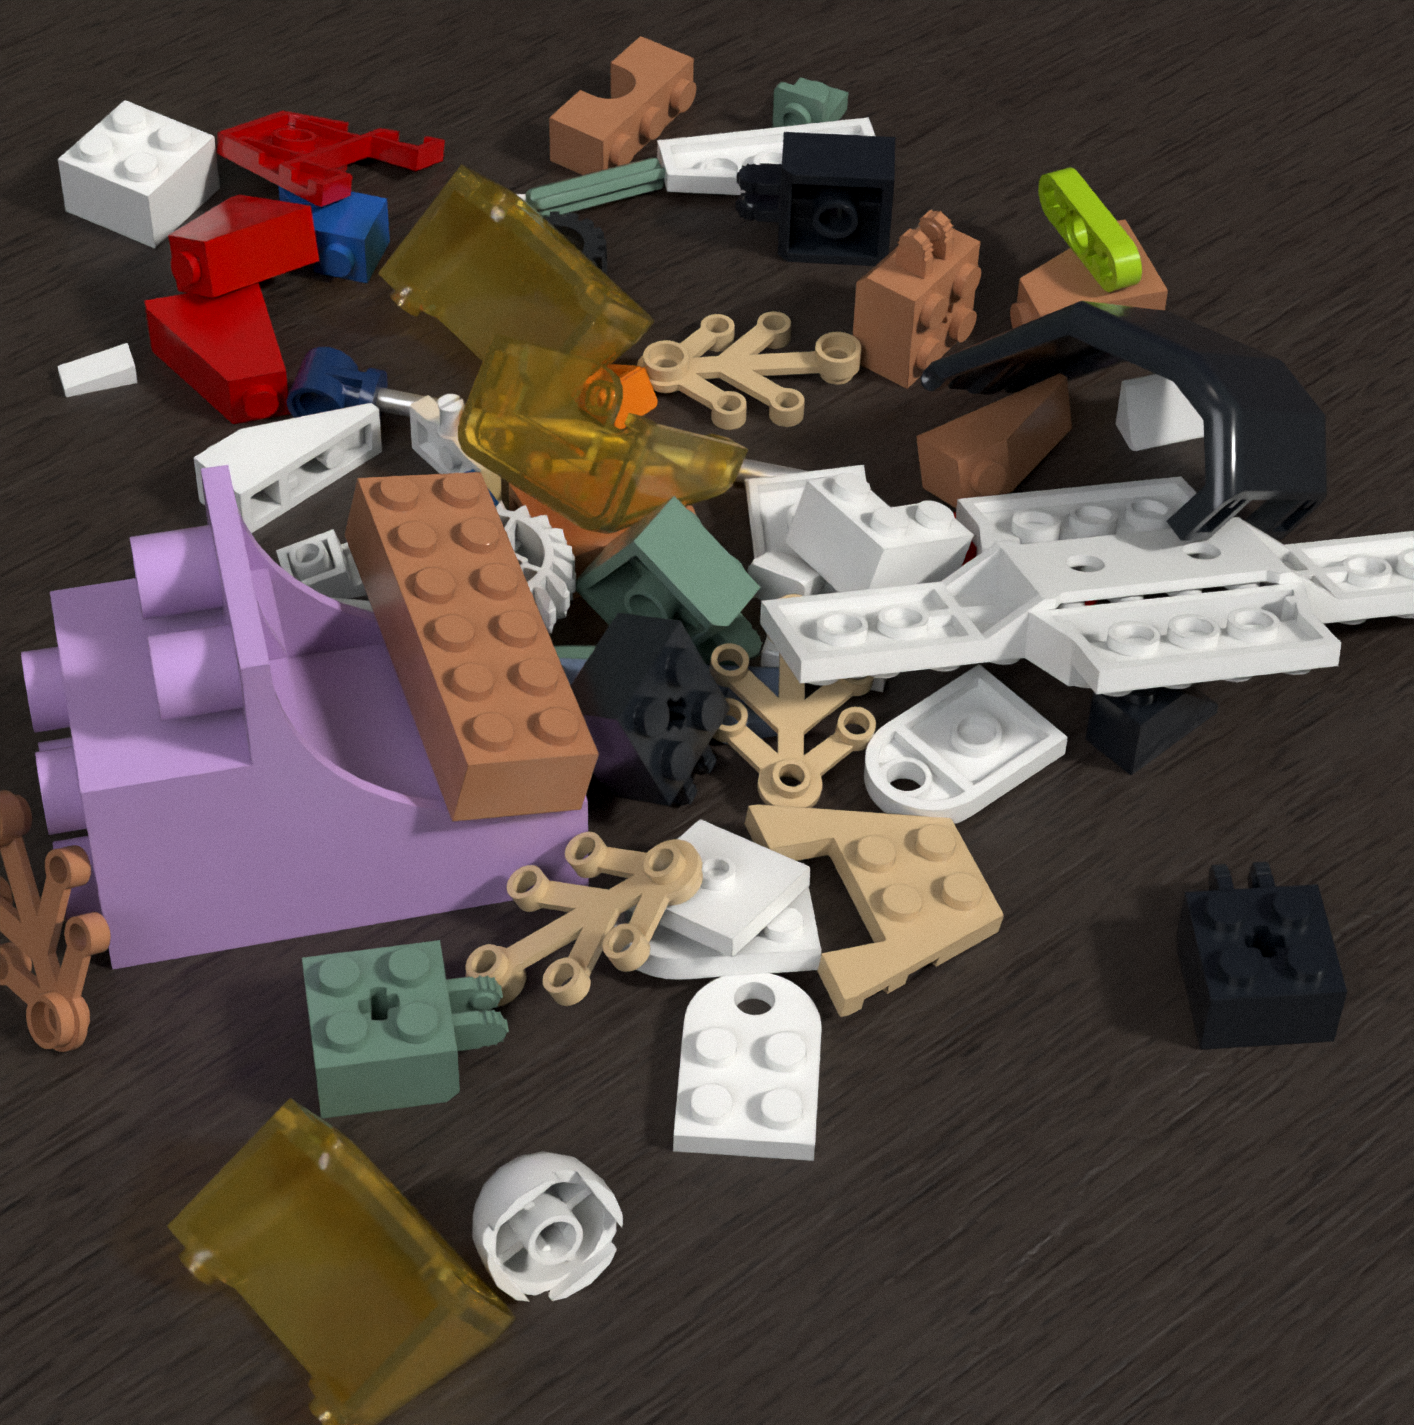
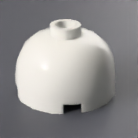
[472,1151,623,1302]

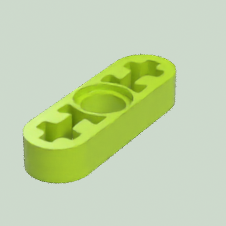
[1038,167,1142,292]

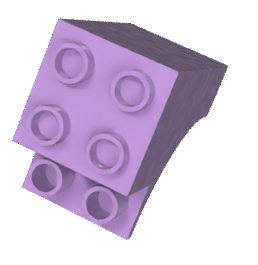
[21,465,589,970]

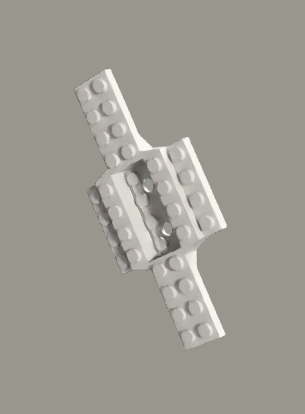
[760,477,1414,696]

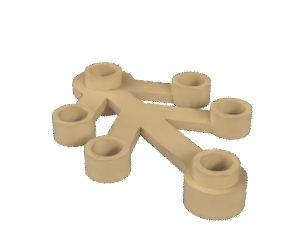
[637,311,861,430]
[709,594,876,808]
[465,832,703,1006]

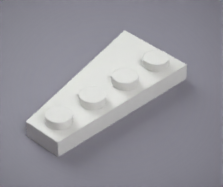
[657,117,875,195]

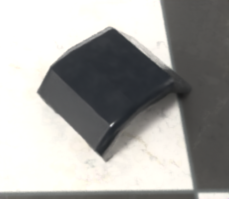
[921,301,1327,541]

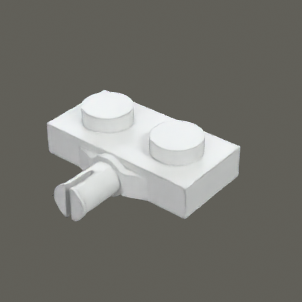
[409,394,503,502]

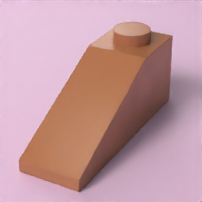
[916,374,1072,508]

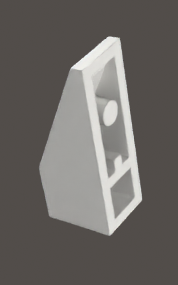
[194,403,382,533]

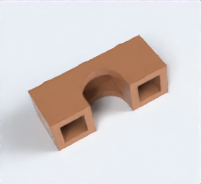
[549,36,696,175]

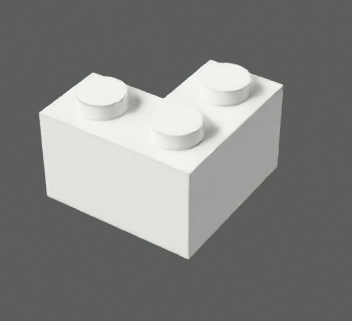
[785,473,974,592]

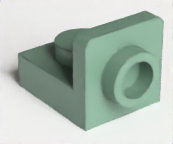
[772,77,848,128]

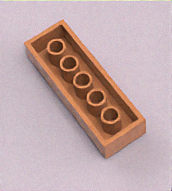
[345,472,599,822]

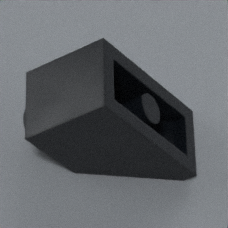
[1085,685,1218,776]

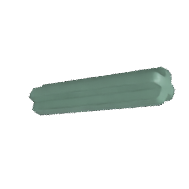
[523,158,665,218]

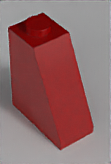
[168,195,319,298]
[144,282,290,424]

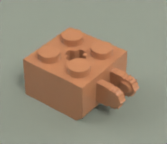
[853,210,981,389]

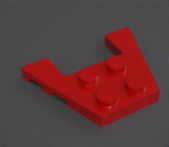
[216,111,445,207]

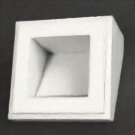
[748,549,826,600]

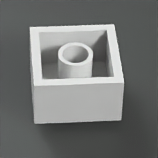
[58,100,220,248]

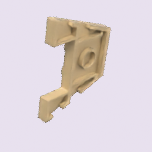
[744,804,1004,1017]

